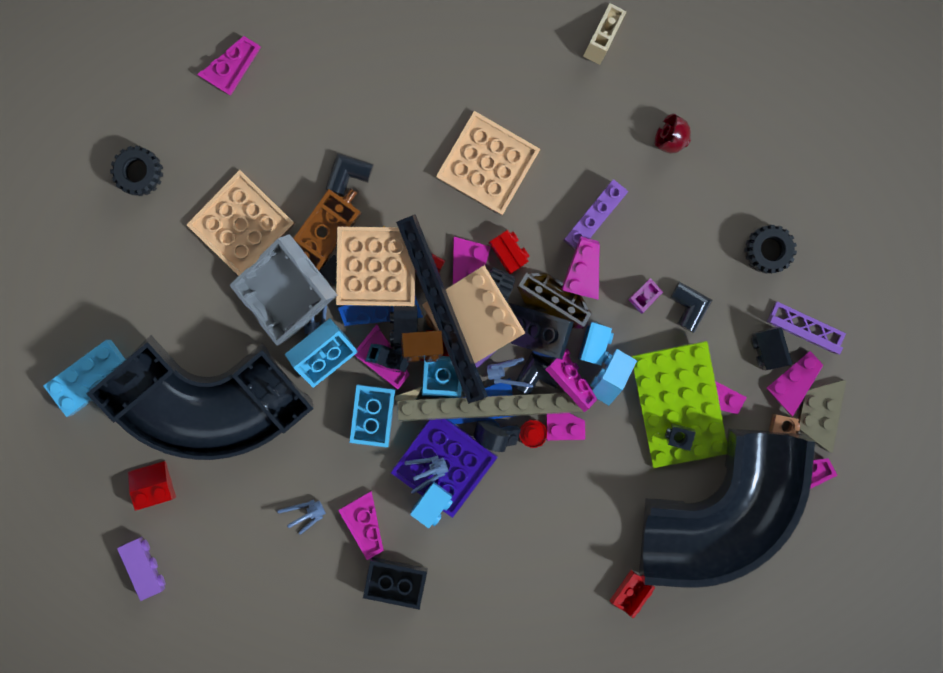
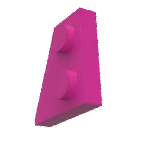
[546,413,585,441]

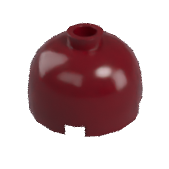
[654,113,691,154]

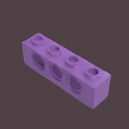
[563,179,628,250]

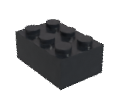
[363,557,428,610]

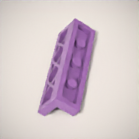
[767,302,846,355]

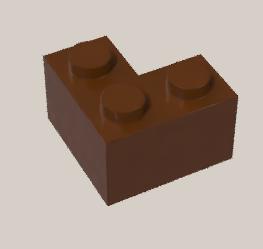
[401,331,443,363]

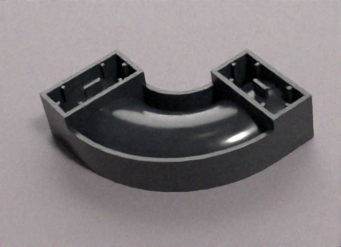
[86,335,314,460]
[639,428,815,588]

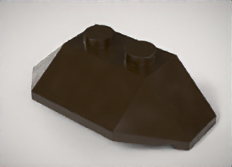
[517,272,592,329]

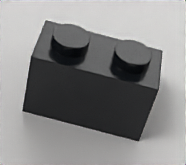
[751,327,793,370]

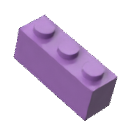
[117,536,166,601]

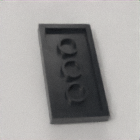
[507,302,574,360]

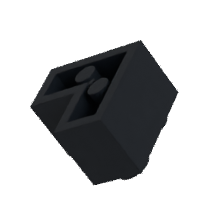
[390,305,418,351]

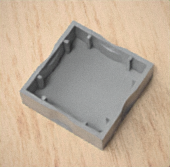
[230,234,337,345]

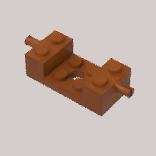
[293,188,362,271]

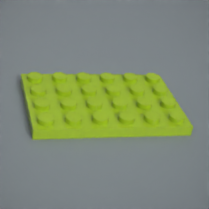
[631,341,727,468]

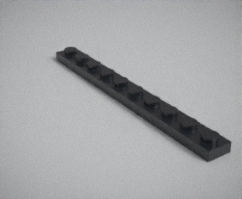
[396,214,488,404]

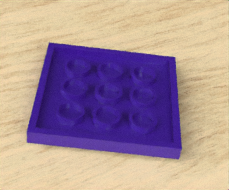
[391,419,498,518]

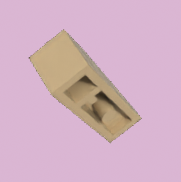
[583,3,627,65]

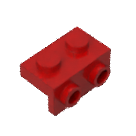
[609,570,655,618]

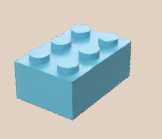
[285,318,358,388]
[350,384,396,447]

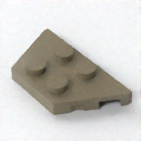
[798,380,847,453]

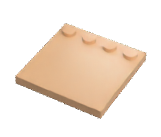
[436,111,540,216]
[187,170,295,276]
[336,227,415,306]
[422,265,525,363]

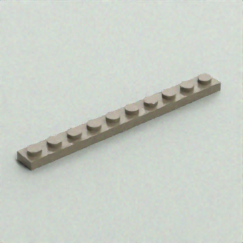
[397,393,590,421]

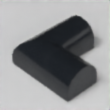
[326,153,374,195]
[670,281,713,333]
[513,353,559,395]

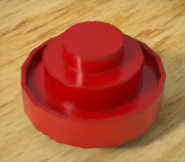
[519,420,547,448]

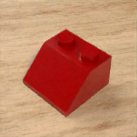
[128,461,176,511]

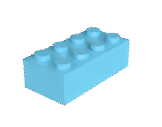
[44,340,125,417]

